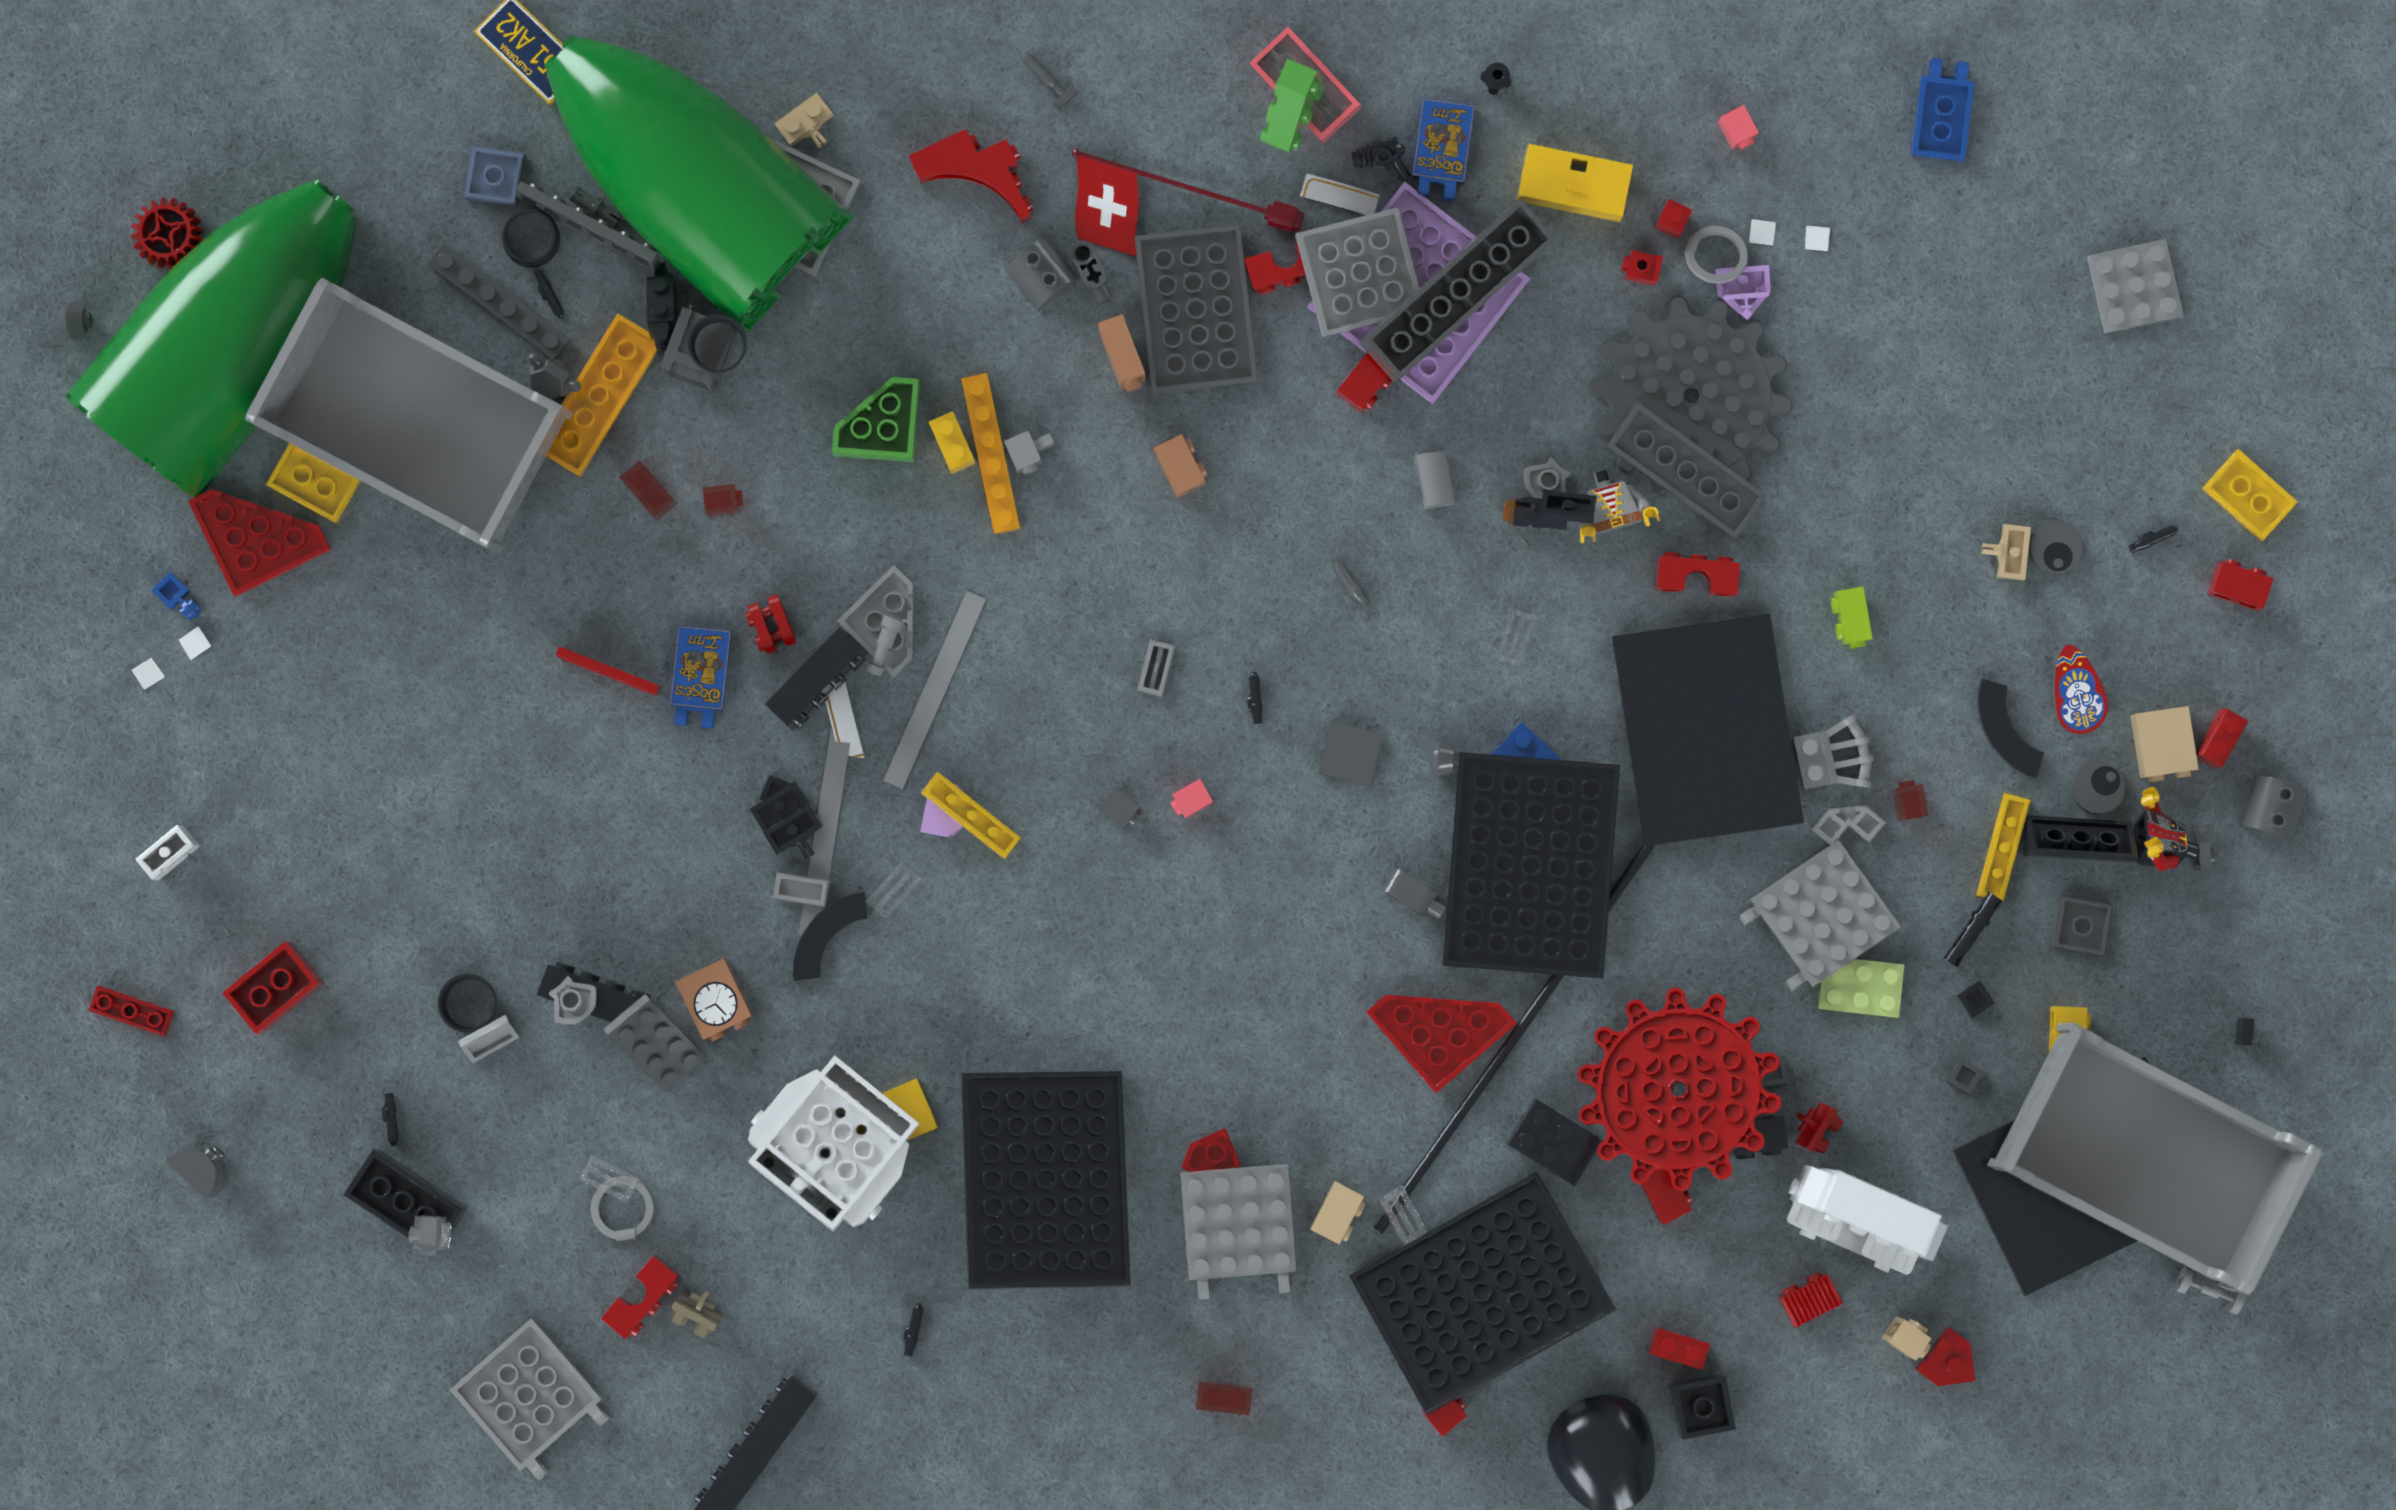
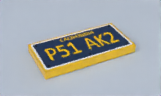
[474,0,564,105]

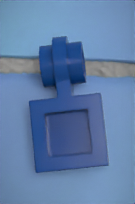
[151,572,202,621]

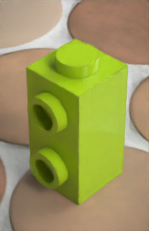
[1831,586,1873,649]

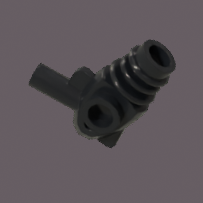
[1351,136,1411,181]

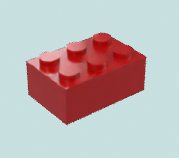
[222,941,325,1034]

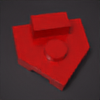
[1181,1128,1240,1172]
[1915,1326,1976,1386]

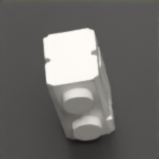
[136,825,200,881]

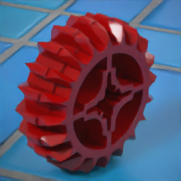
[131,197,204,269]

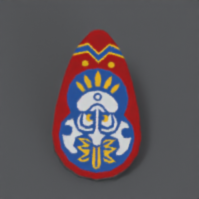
[2053,644,2108,734]

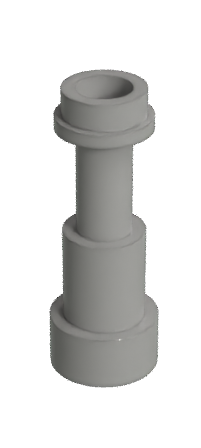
[866,615,904,676]

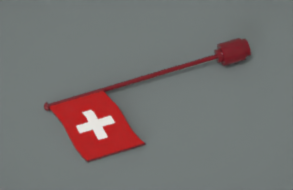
[1072,148,1305,257]

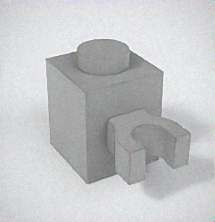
[1004,431,1055,475]

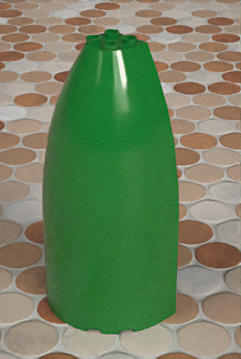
[544,35,854,334]
[65,179,357,498]

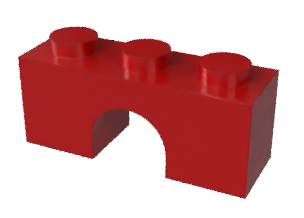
[1244,243,1306,295]
[1655,552,1740,597]
[600,1255,680,1339]

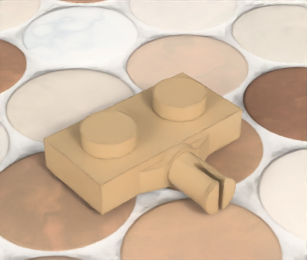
[774,93,833,148]
[1981,524,2031,581]

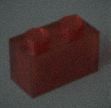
[619,460,677,521]
[1195,1380,1252,1416]

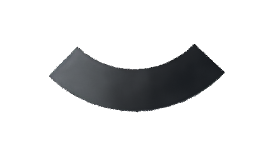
[1978,678,2044,778]
[793,892,868,981]

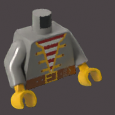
[1578,469,1660,543]

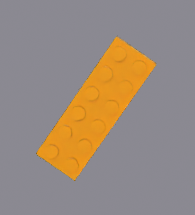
[546,313,658,477]

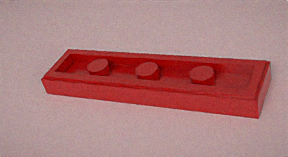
[556,646,661,696]

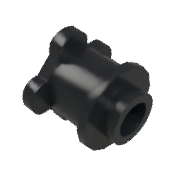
[1480,62,1511,95]

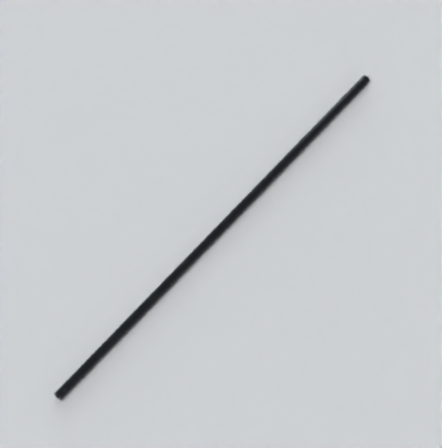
[1374,844,1656,1234]

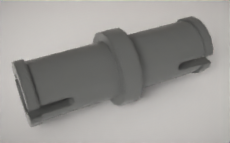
[569,187,623,229]

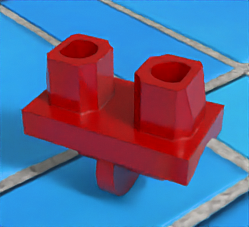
[1795,1102,1843,1154]

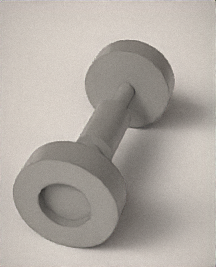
[2175,1266,2246,1315]

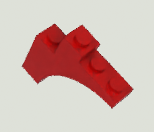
[909,129,1033,224]

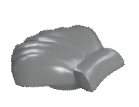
[1523,458,1571,499]
[549,976,597,1025]

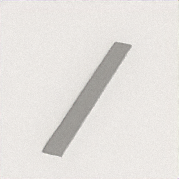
[883,591,986,789]
[799,729,850,935]

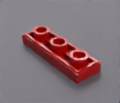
[88,985,175,1037]

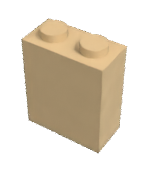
[2130,706,2199,782]

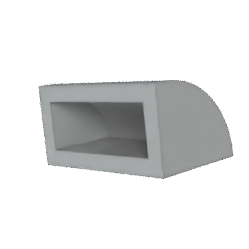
[1415,451,1456,510]

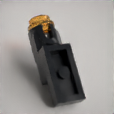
[1503,490,1597,530]

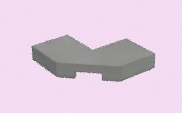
[1810,805,1887,845]

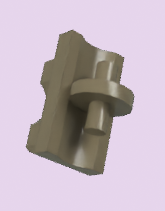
[671,1291,724,1339]

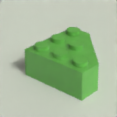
[1260,58,1325,154]
[832,377,920,462]

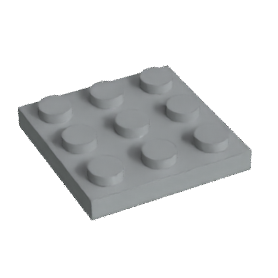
[2087,239,2184,334]

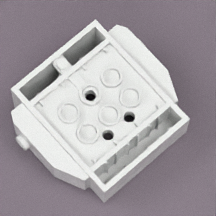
[748,1055,919,1232]
[1786,1165,1948,1274]

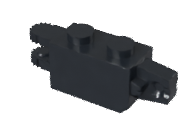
[646,262,677,352]

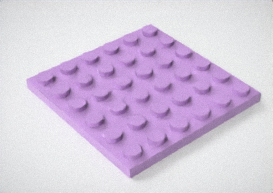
[1307,182,1530,405]

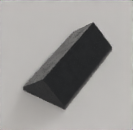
[2023,815,2139,863]

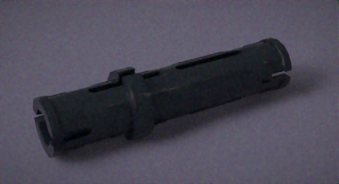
[1943,891,2003,967]

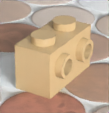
[1310,1181,1366,1244]
[1881,1316,1932,1360]

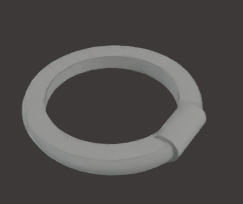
[1684,226,1748,284]
[591,1176,655,1242]

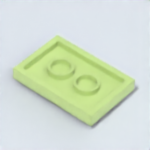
[1818,959,1904,1018]

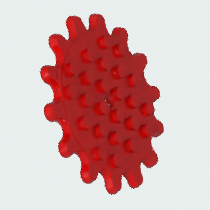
[1577,988,1782,1192]

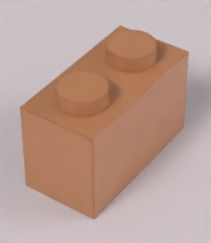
[1153,434,1208,498]

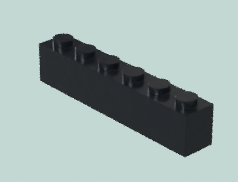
[694,1375,818,1510]

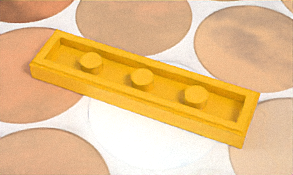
[921,772,1021,859]
[1976,793,2031,903]

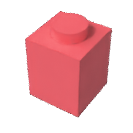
[1718,105,1759,150]
[1170,779,1213,819]

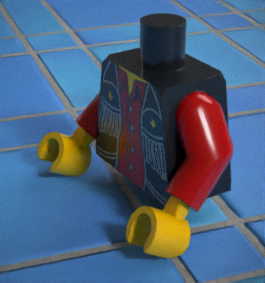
[2134,787,2199,871]

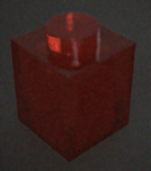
[703,484,744,517]
[1892,780,1928,821]

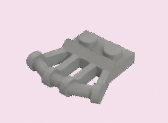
[1792,713,1874,790]

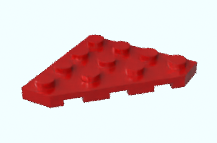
[188,489,332,597]
[1366,995,1517,1093]

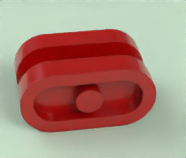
[745,594,797,655]

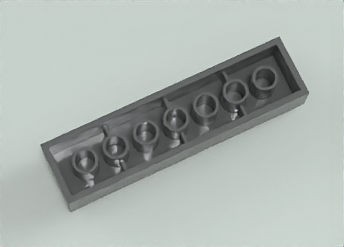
[1359,199,1556,382]

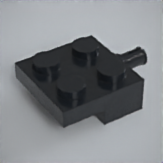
[750,781,823,859]

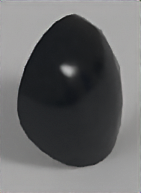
[1547,1395,1655,1510]

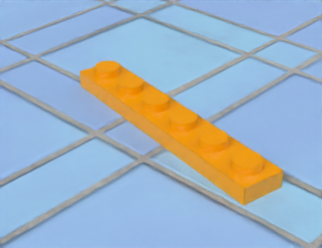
[961,373,1020,534]

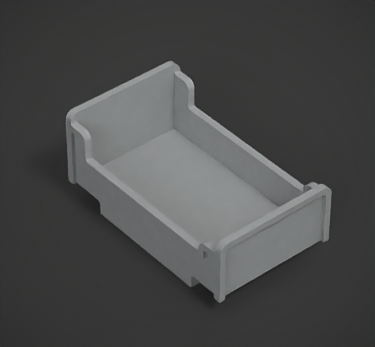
[246,278,574,553]
[1987,1023,2322,1295]

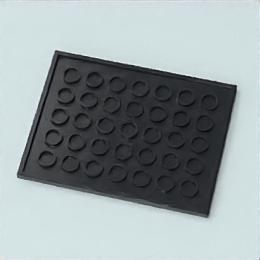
[1611,614,1804,847]
[1443,752,1620,979]
[1953,1057,2149,1296]
[961,1071,1131,1290]
[1349,1171,1616,1416]

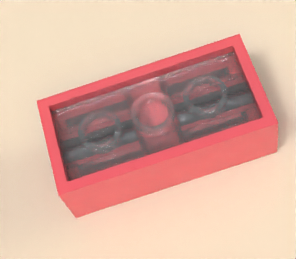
[1250,27,1362,144]

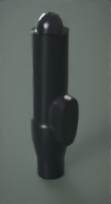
[534,270,564,318]
[2128,526,2178,553]
[1247,672,1263,724]
[382,1093,398,1146]
[903,1303,924,1356]

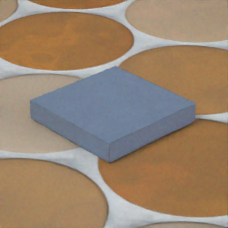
[463,146,525,207]

